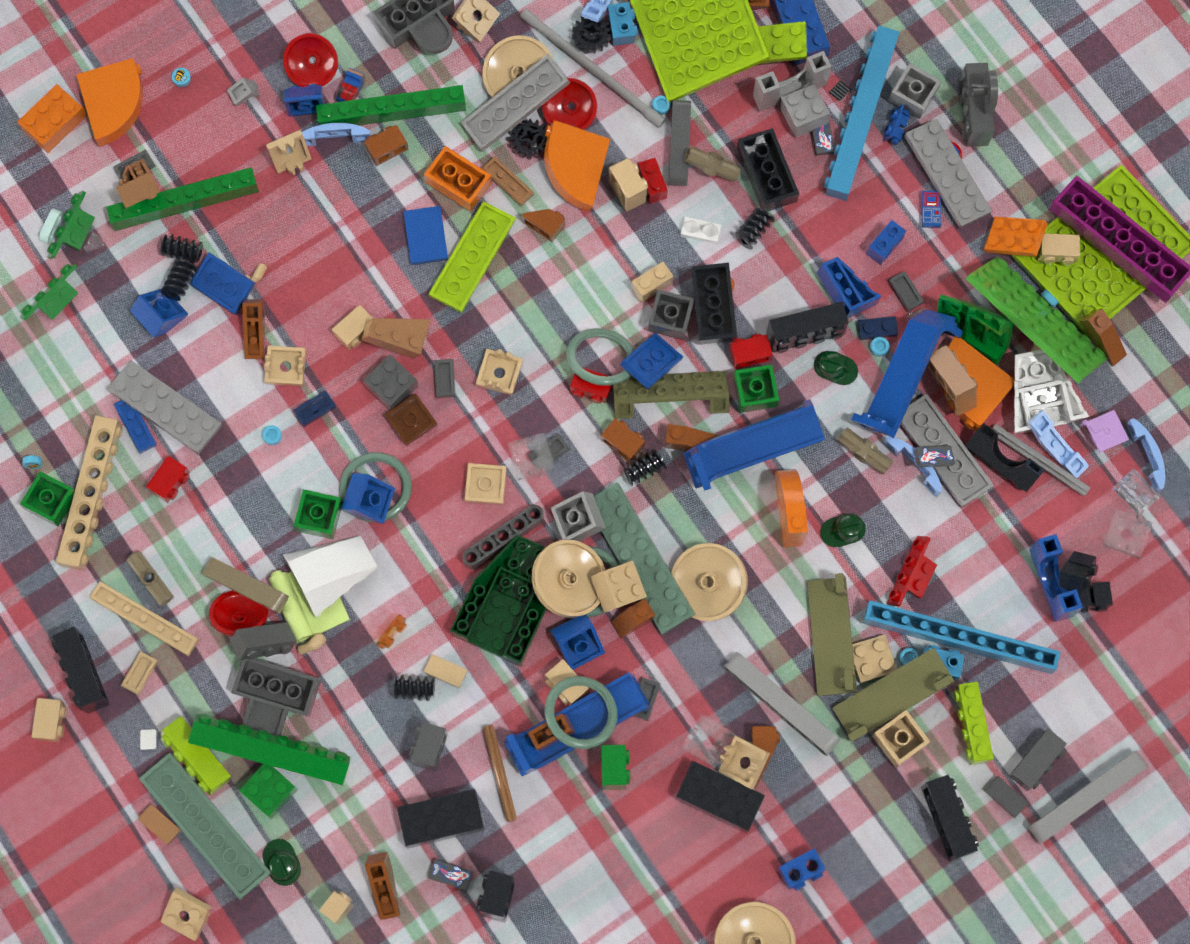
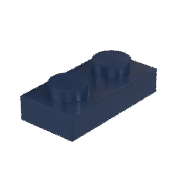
[858,316,898,341]
[293,391,336,427]

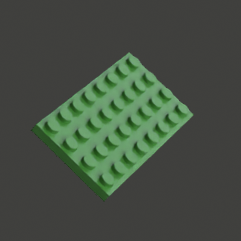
[966,257,1107,383]

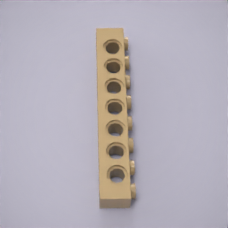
[56,415,123,571]

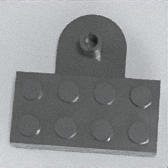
[373,0,455,54]
[958,63,998,147]
[231,659,322,736]

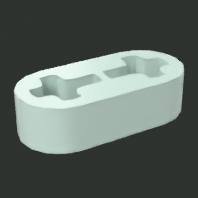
[39,209,63,244]

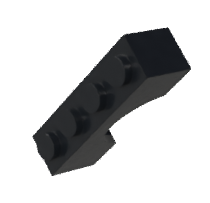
[965,423,1045,492]

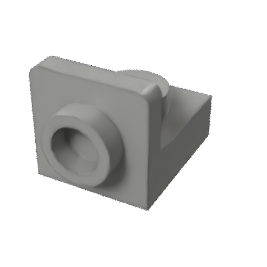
[227,77,260,106]

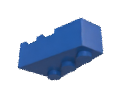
[816,257,881,318]

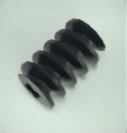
[735,208,775,250]
[160,234,203,264]
[161,259,197,301]
[624,449,667,486]
[394,674,435,701]

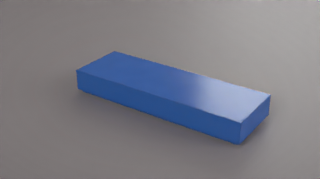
[114,400,157,454]

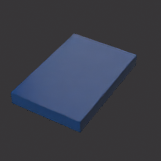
[404,206,448,265]
[190,252,256,315]
[620,333,683,389]

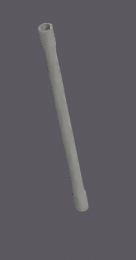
[520,9,666,128]

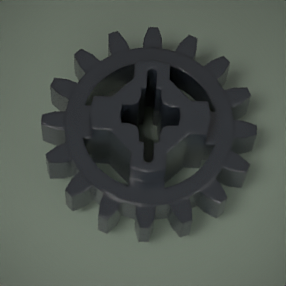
[572,16,611,54]
[510,119,547,159]

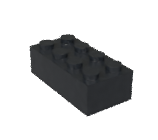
[737,128,799,212]
[691,262,737,345]
[766,302,849,353]
[52,626,110,714]
[675,761,765,834]
[921,774,979,862]
[397,789,485,849]
[476,870,515,923]

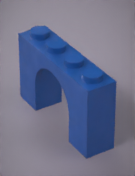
[1029,534,1083,622]

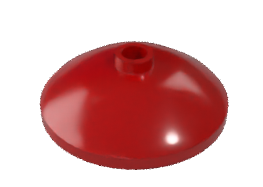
[283,33,338,87]
[542,78,597,130]
[209,590,269,636]

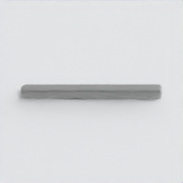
[992,425,1090,496]

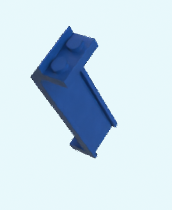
[851,309,963,438]
[683,399,825,491]
[504,672,652,776]

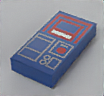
[921,191,941,228]

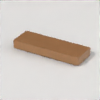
[481,156,534,207]

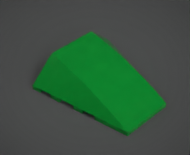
[936,294,1014,366]

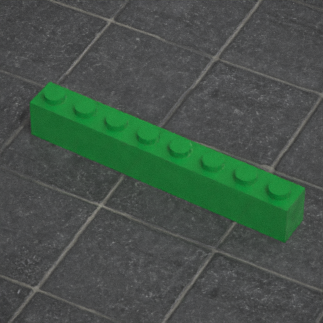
[316,85,466,126]
[106,167,259,231]
[188,714,350,785]

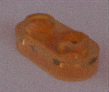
[376,614,407,650]

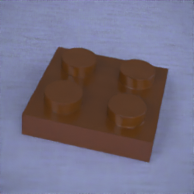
[384,393,438,446]

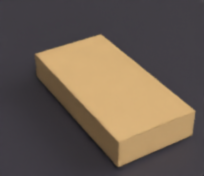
[121,651,158,695]
[424,654,468,689]

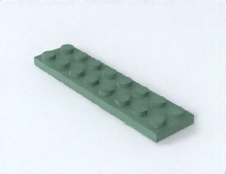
[594,482,696,635]
[139,753,271,900]

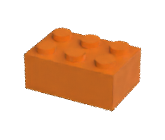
[17,84,87,153]
[424,146,492,212]

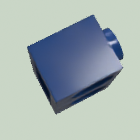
[866,220,906,265]
[778,848,826,891]

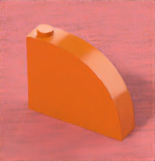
[76,58,143,147]
[544,120,610,212]
[941,337,1014,431]
[775,469,808,548]

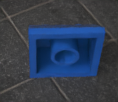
[284,84,325,117]
[130,288,188,337]
[341,473,395,524]
[550,614,605,670]

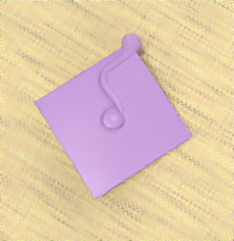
[1080,410,1129,453]

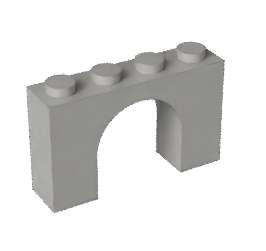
[753,51,831,112]

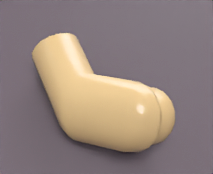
[245,263,267,283]
[298,633,326,655]

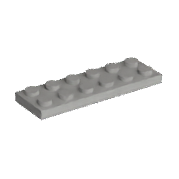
[461,54,570,151]
[904,119,992,229]
[107,360,222,455]
[901,394,994,508]

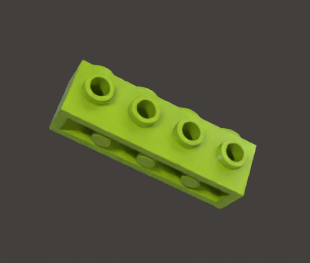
[954,681,994,765]
[161,716,231,796]

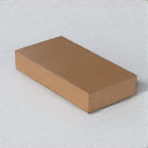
[138,804,181,845]

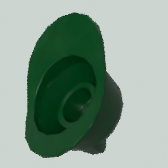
[814,351,858,385]
[820,513,866,548]
[263,839,301,886]

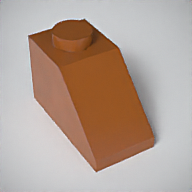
[522,209,565,243]
[611,599,655,639]

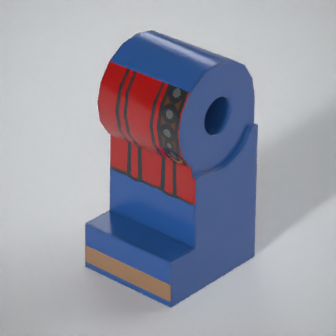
[336,68,366,102]

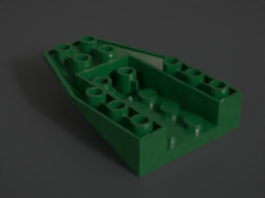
[450,535,546,667]

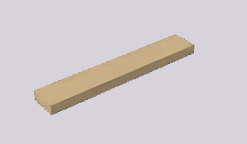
[89,581,199,656]

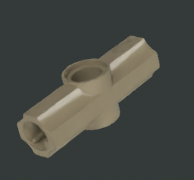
[684,146,741,182]
[837,427,893,475]
[126,551,174,607]

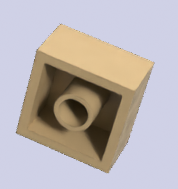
[609,158,648,212]
[591,561,647,613]
[872,710,930,768]

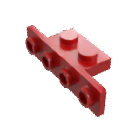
[887,536,937,607]

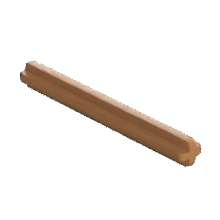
[483,725,517,822]

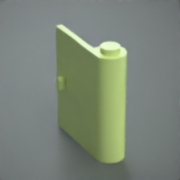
[268,570,350,643]

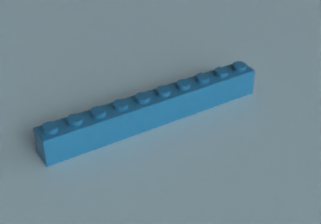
[824,26,900,201]
[862,600,1061,674]

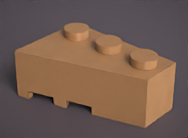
[116,159,160,208]
[361,318,430,359]
[927,345,978,416]

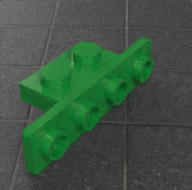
[47,191,95,260]
[20,263,78,320]

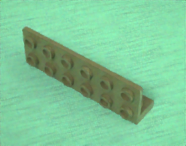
[613,371,729,419]
[807,573,857,696]
[833,648,955,742]

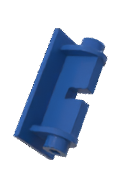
[882,105,910,145]

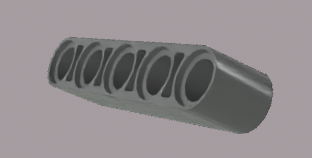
[669,100,691,186]
[463,505,544,569]

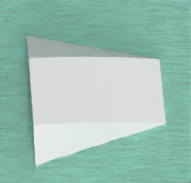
[1014,350,1089,433]
[283,536,378,618]

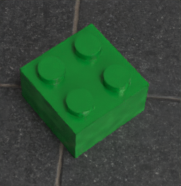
[733,364,779,413]
[20,471,75,527]
[294,489,343,540]
[601,745,630,790]
[239,764,298,819]

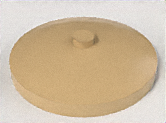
[483,35,554,98]
[532,540,605,618]
[671,543,748,621]
[714,902,796,944]

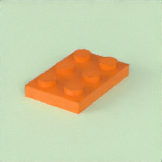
[984,216,1048,257]

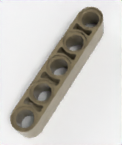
[202,557,289,614]

